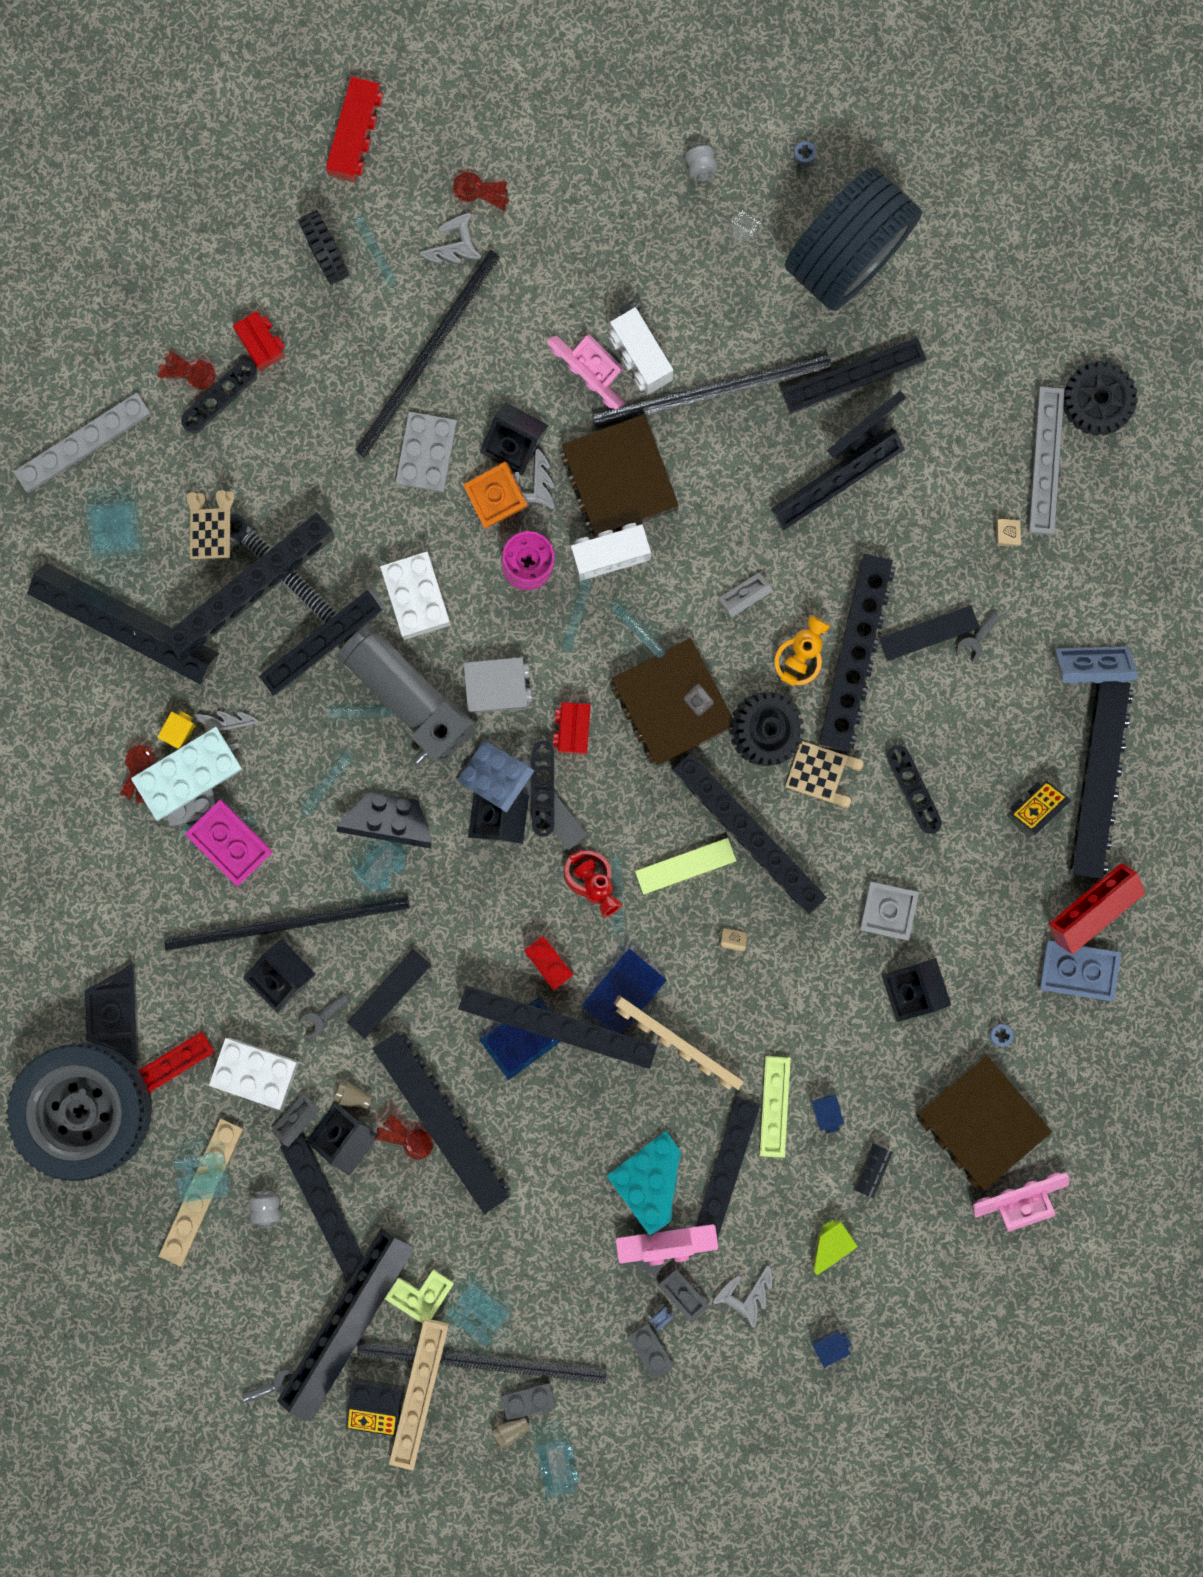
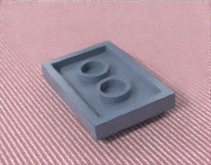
[1055,646,1138,684]
[457,740,534,812]
[1039,941,1121,1002]

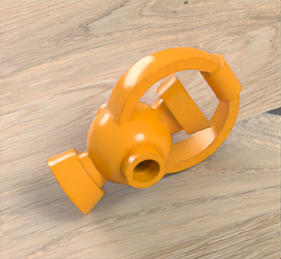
[774,614,831,686]

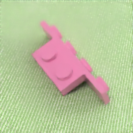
[547,335,626,409]
[973,1173,1069,1232]
[616,1224,718,1266]

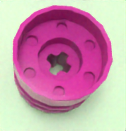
[502,531,554,590]

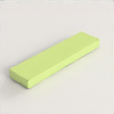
[635,838,736,895]
[759,1056,791,1158]

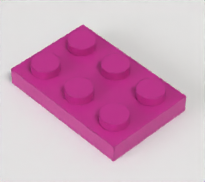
[185,799,273,887]

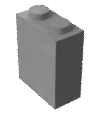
[464,657,532,714]

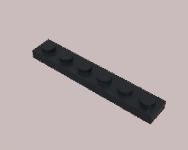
[781,337,927,414]
[771,428,905,530]
[259,589,386,696]
[695,1096,761,1240]
[280,1136,364,1281]

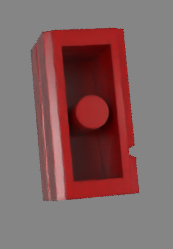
[232,311,285,371]
[553,702,591,755]
[524,936,574,990]

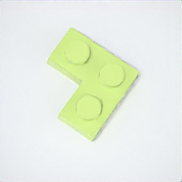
[385,1269,454,1324]

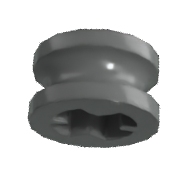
[619,296,643,314]

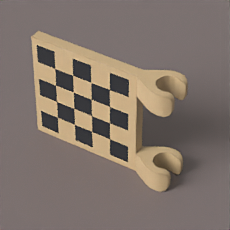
[187,490,234,559]
[785,741,863,808]

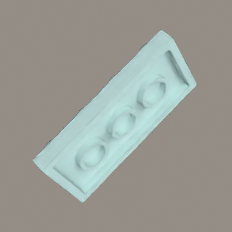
[131,727,243,821]

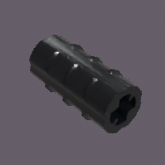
[853,1144,893,1198]

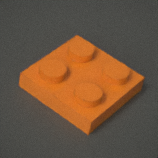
[463,462,529,529]

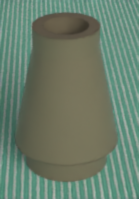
[333,1081,372,1109]
[491,1417,530,1449]

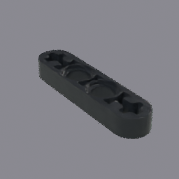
[181,360,258,434]
[532,740,555,837]
[886,745,942,834]

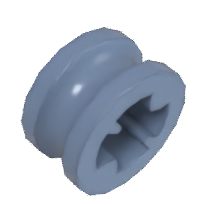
[794,141,816,166]
[990,1024,1013,1047]
[649,1306,674,1331]

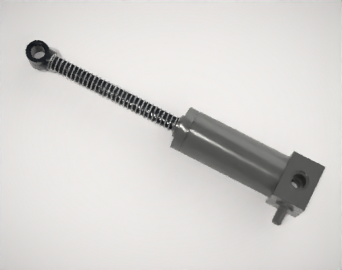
[230,513,479,766]

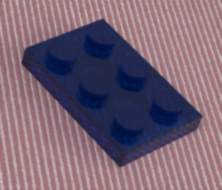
[581,948,667,1034]
[479,996,561,1081]

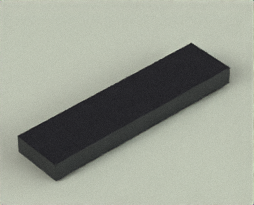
[879,605,980,662]
[346,949,432,1039]

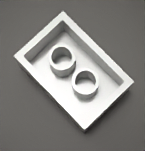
[608,307,673,395]
[571,523,651,581]
[380,552,451,640]
[209,1038,299,1110]

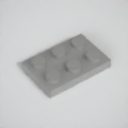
[396,412,457,493]

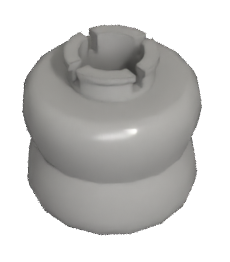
[685,143,718,181]
[249,1191,281,1228]

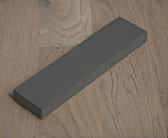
[521,758,588,851]

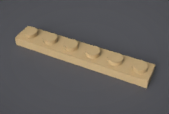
[614,995,744,1090]
[158,1118,244,1266]
[389,1318,449,1470]

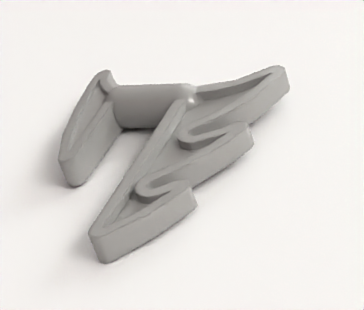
[420,213,481,264]
[514,449,555,509]
[196,711,259,752]
[713,1266,772,1328]

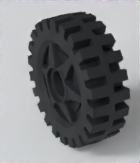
[297,210,350,285]
[1063,361,1138,436]
[729,692,804,766]

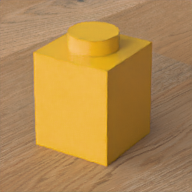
[157,711,197,749]

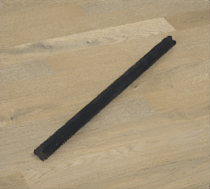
[355,250,500,458]
[593,354,832,428]
[164,896,410,951]
[357,1341,607,1384]

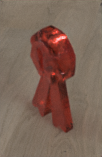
[453,172,510,211]
[157,350,216,390]
[120,745,156,804]
[375,1115,434,1160]

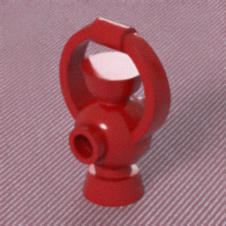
[563,850,623,918]

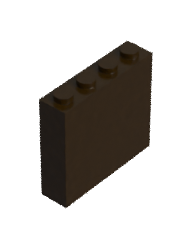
[559,414,679,538]
[610,637,733,767]
[916,1055,1053,1190]

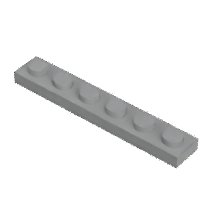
[1028,387,1064,535]
[13,393,151,493]

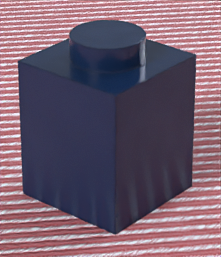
[810,1094,844,1134]
[811,1329,852,1368]

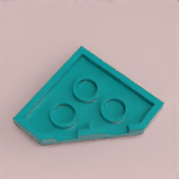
[606,1131,682,1237]

